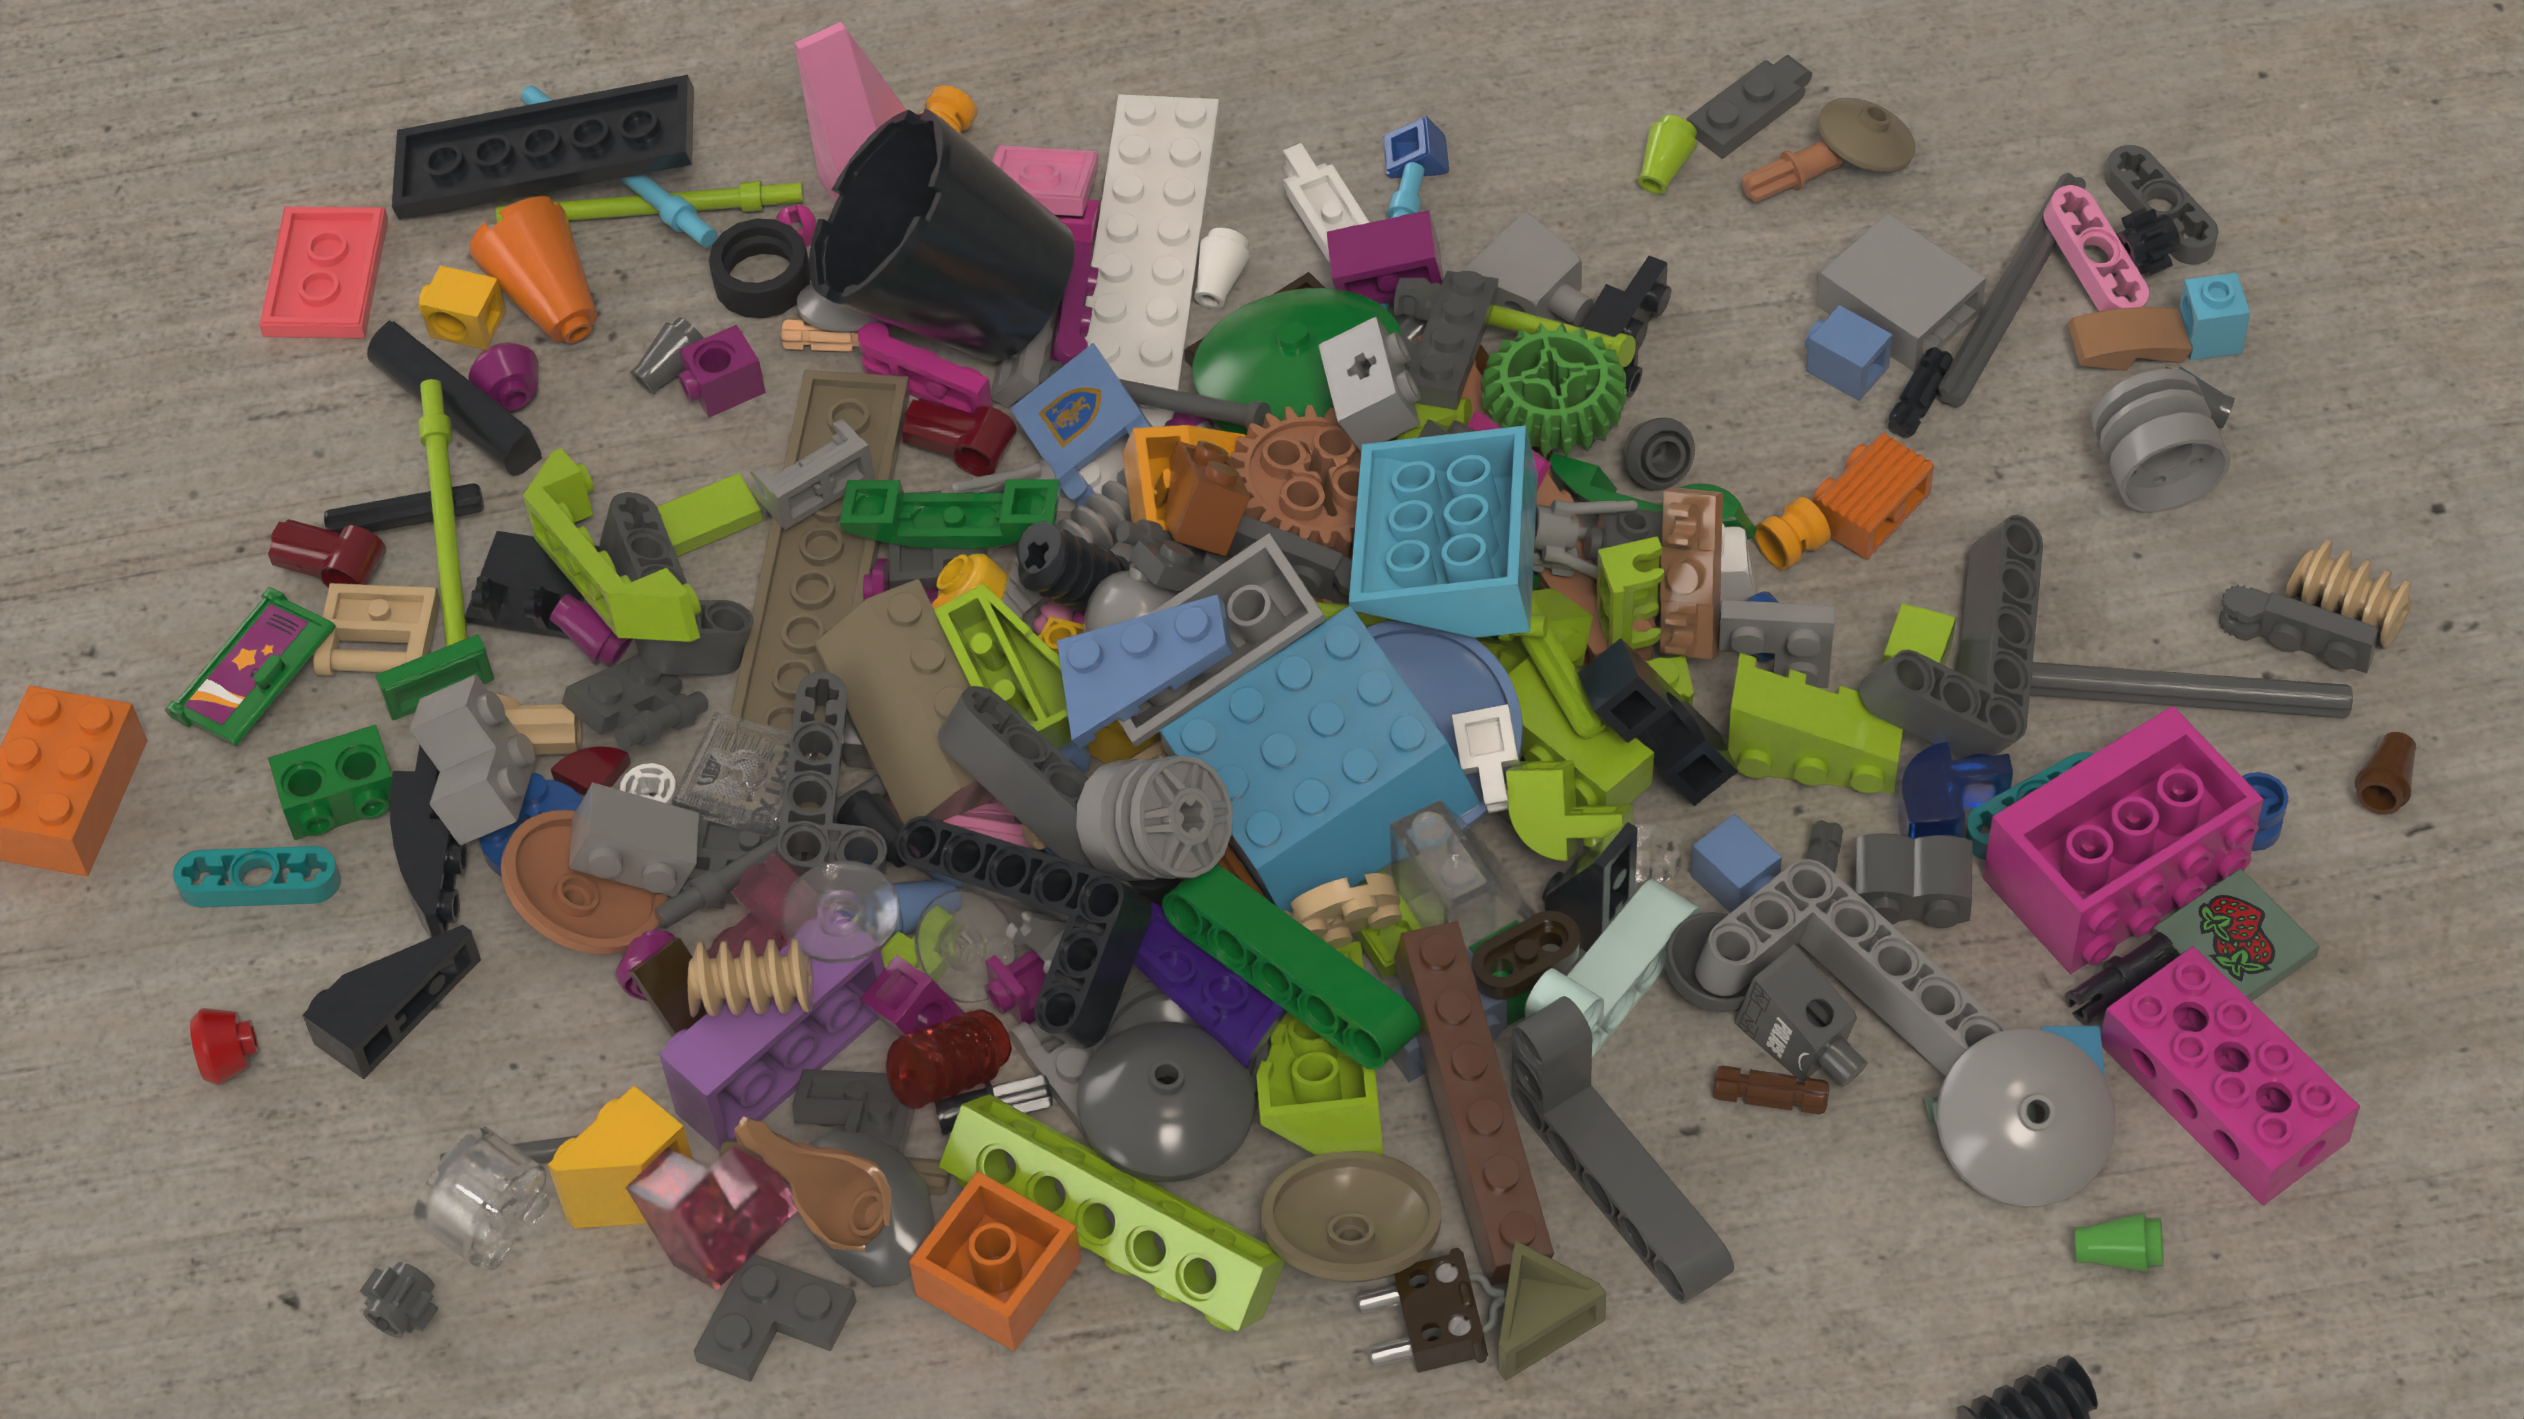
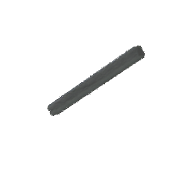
[1937,173,2086,408]
[2030,662,2353,718]

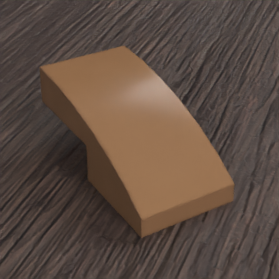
[2068,307,2193,371]

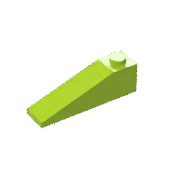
[1256,941,1384,1155]

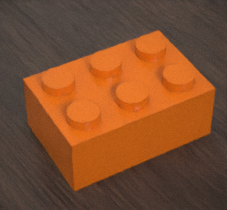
[0,685,147,877]

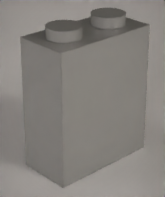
[1817,213,1986,372]

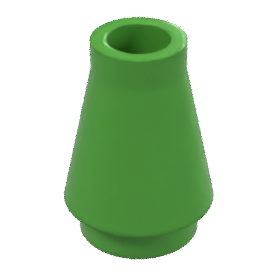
[2075,1212,2164,1273]

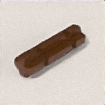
[1713,1065,1830,1115]

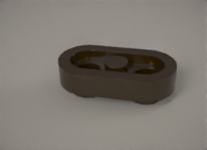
[1472,911,1580,1000]

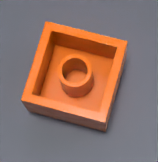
[909,1171,1082,1352]

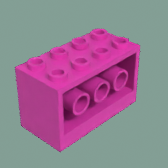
[1983,706,2263,975]

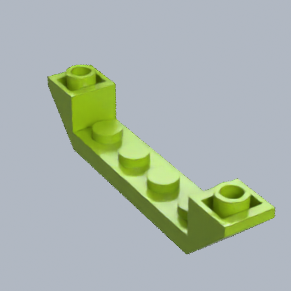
[523,448,701,642]

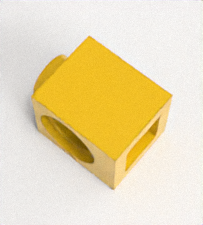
[418,265,506,350]

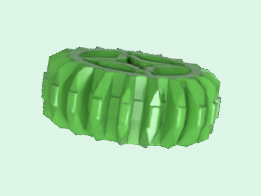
[1481,322,1627,458]

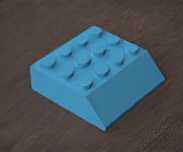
[1159,605,1480,913]

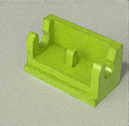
[1596,536,1664,650]

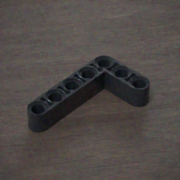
[896,816,1152,1049]

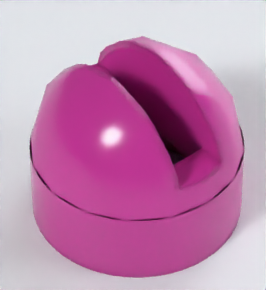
[776,204,817,247]

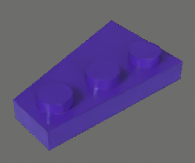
[1133,901,1287,1069]

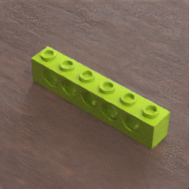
[939,1094,1286,1332]

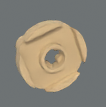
[1284,873,1402,949]

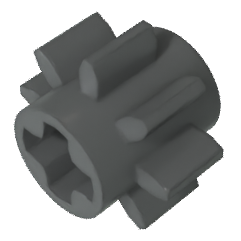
[359,1262,438,1337]

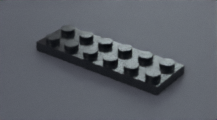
[392,75,694,220]

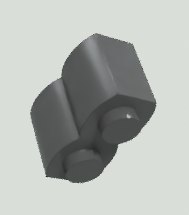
[1855,833,1972,928]

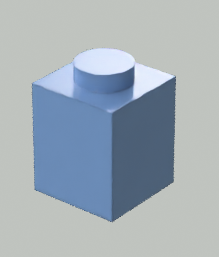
[1805,305,1893,401]
[1691,814,1782,913]

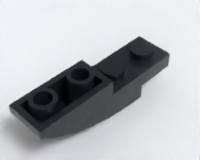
[1584,255,1672,451]
[390,744,467,938]

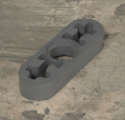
[2105,145,2218,265]

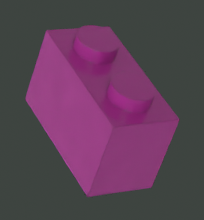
[1327,210,1444,304]

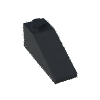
[1542,822,1638,952]
[302,925,481,1079]

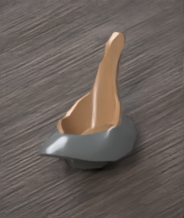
[735,1116,935,1287]

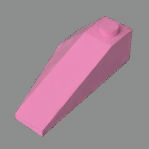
[794,22,906,203]

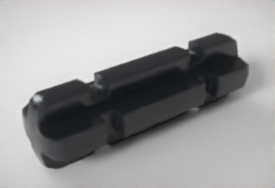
[1888,347,1953,438]

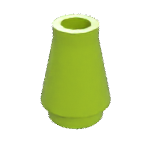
[1638,115,1697,194]

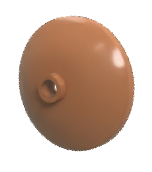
[501,810,667,954]

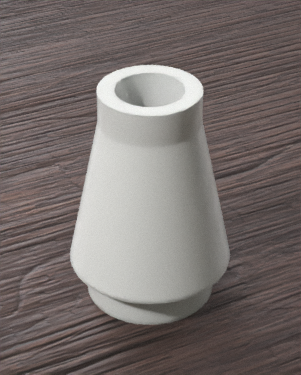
[1194,228,1250,309]

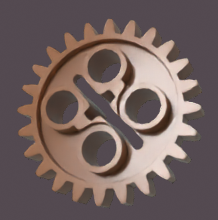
[1230,405,1390,557]

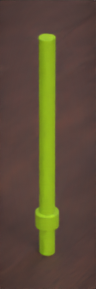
[496,180,804,223]
[418,379,467,647]

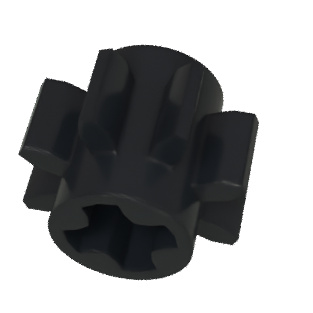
[2116,208,2180,276]

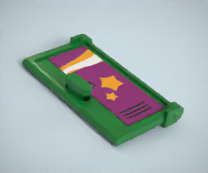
[165,587,336,746]

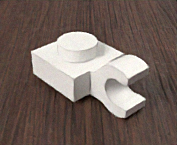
[1452,704,1520,813]

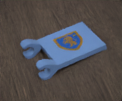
[1010,343,1153,507]

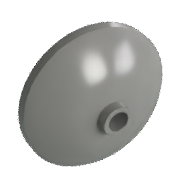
[1937,1028,2116,1208]

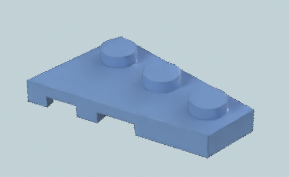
[1057,594,1233,750]

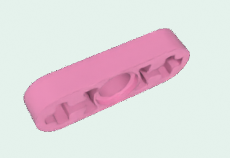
[2043,185,2149,312]

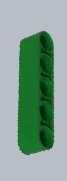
[1162,864,1420,1070]

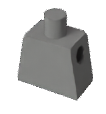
[1462,210,1593,327]

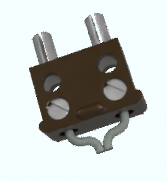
[1357,1248,1506,1373]

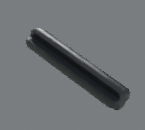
[324,483,484,533]

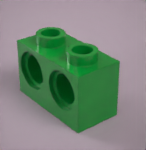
[268,724,392,840]

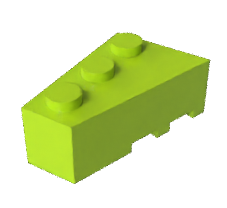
[934,584,1072,750]
[1728,653,1903,794]

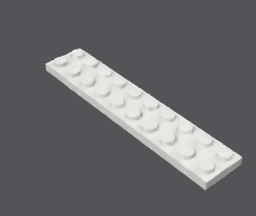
[1057,94,1220,512]

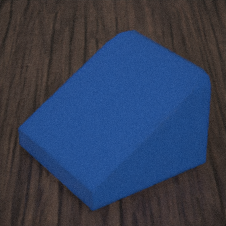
[1383,116,1449,179]

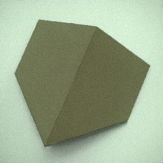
[1499,1240,1606,1381]

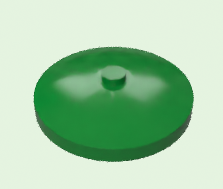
[1192,288,1402,435]

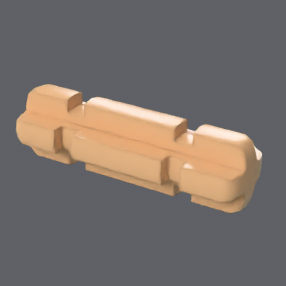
[781,318,862,352]

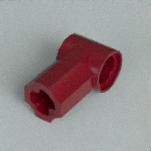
[901,398,1017,477]
[268,519,386,588]

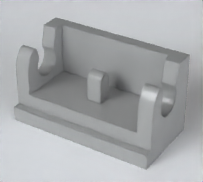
[750,419,874,530]

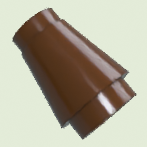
[2355,732,2416,814]

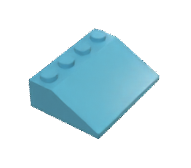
[1349,426,1538,638]

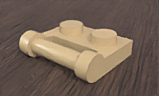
[313,583,440,676]

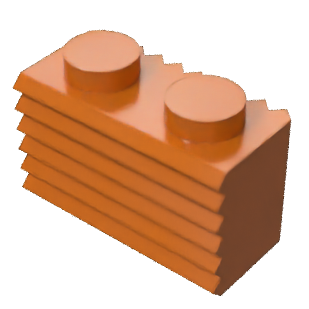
[1813,432,1934,560]

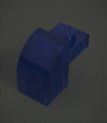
[1898,742,2013,839]

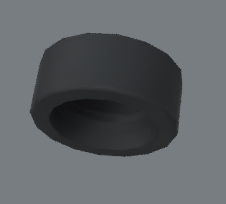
[709,218,810,318]

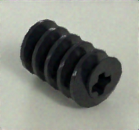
[1016,521,1130,616]
[1957,1355,2098,1419]

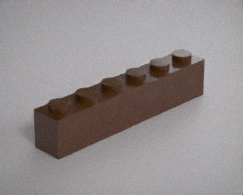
[1394,921,1554,1286]

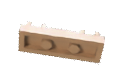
[1660,487,1723,660]

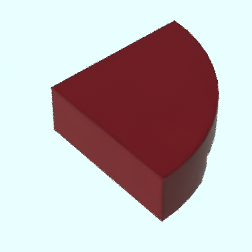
[551,746,631,796]

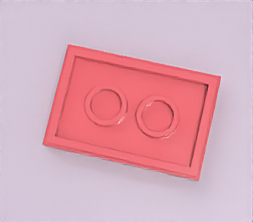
[259,206,388,338]

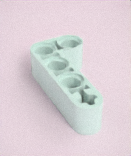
[1525,879,1702,1058]

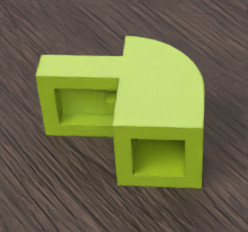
[1506,760,1634,861]

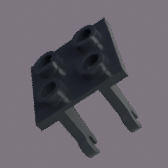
[464,531,600,639]

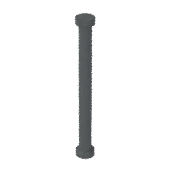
[1039,359,1271,431]

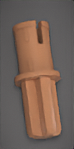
[1741,139,1843,202]

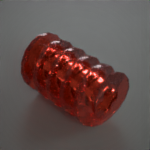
[886,1009,1012,1109]

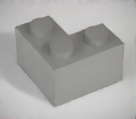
[409,674,536,846]

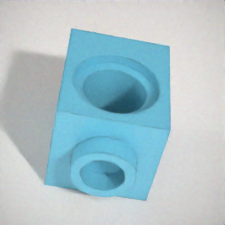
[2179,273,2250,361]

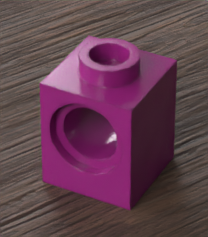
[678,325,766,418]
[860,955,965,1057]

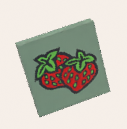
[2152,868,2320,1002]

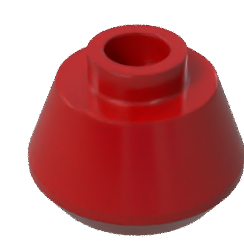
[190,1008,259,1086]

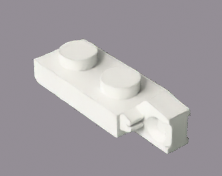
[1283,143,1370,264]

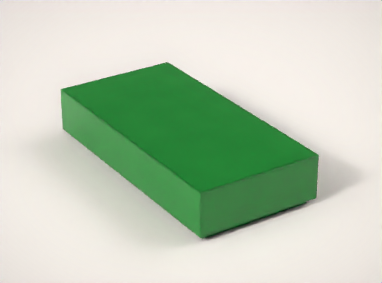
[375,634,494,720]

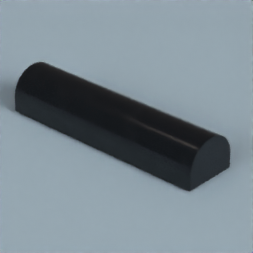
[367,320,542,475]

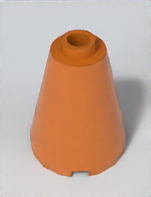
[469,196,597,344]

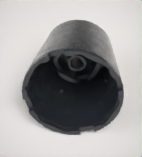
[809,109,1075,362]

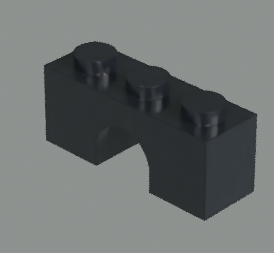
[1577,638,1739,806]

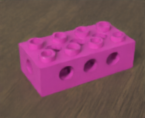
[2101,946,2360,1206]

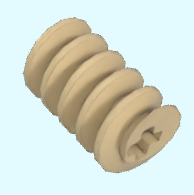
[2285,539,2412,648]
[688,938,814,1017]

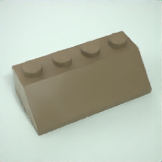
[815,578,997,824]

